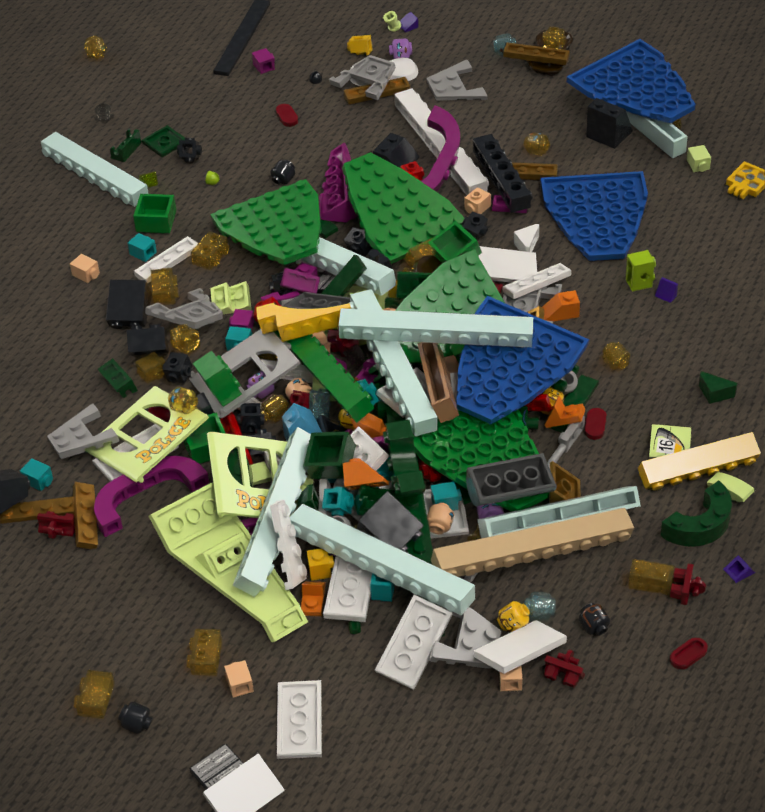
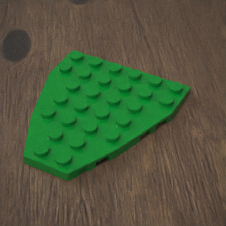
[342,152,465,264]
[210,179,322,265]
[395,249,505,365]
[413,410,550,512]

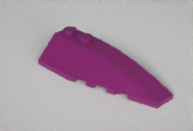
[319,143,358,222]

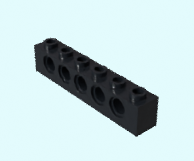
[473,134,533,213]

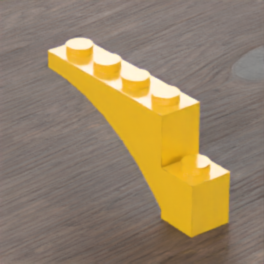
[256,303,351,342]

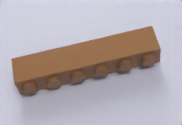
[418,342,459,423]

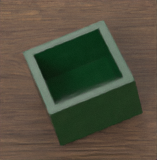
[304,432,356,479]

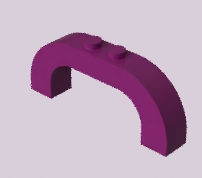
[421,105,460,192]
[94,456,209,537]

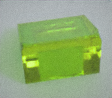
[139,171,158,188]

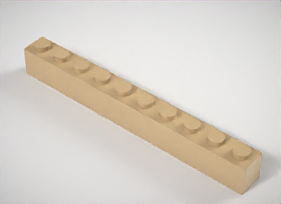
[431,508,634,577]

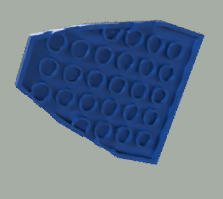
[566,39,695,123]
[540,171,648,261]
[456,296,589,424]

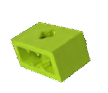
[626,250,656,292]

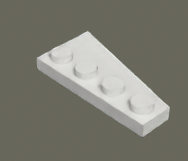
[270,500,307,590]

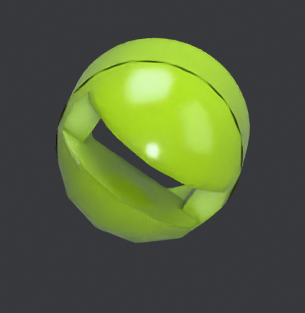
[206,171,220,185]

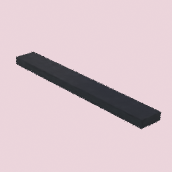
[213,0,270,76]

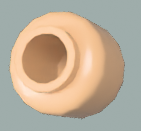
[285,378,313,400]
[427,503,454,534]

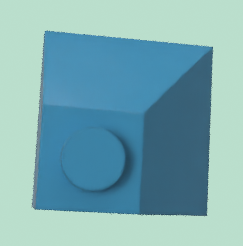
[282,403,322,442]

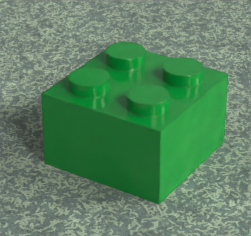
[133,194,176,233]
[428,220,482,263]
[192,351,242,407]
[183,412,226,464]

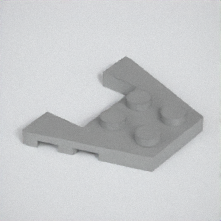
[329,55,396,100]
[427,60,487,100]
[503,284,562,324]
[145,288,223,329]
[47,404,119,459]
[429,606,501,668]

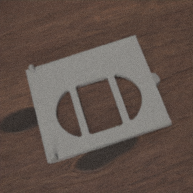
[189,329,301,418]

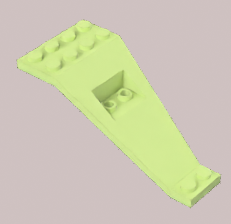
[149,482,308,642]

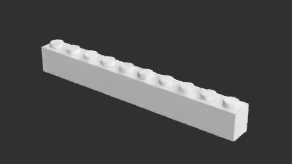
[394,88,489,195]

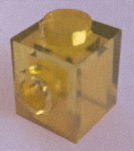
[135,352,165,384]

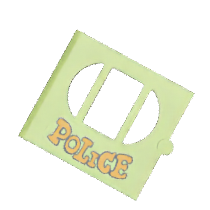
[85,386,209,483]
[207,432,314,518]

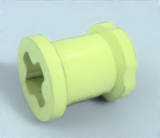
[383,11,401,31]

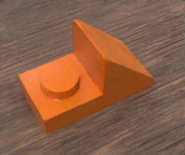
[545,396,586,428]
[301,581,326,616]

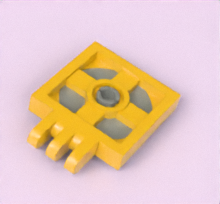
[726,161,765,199]

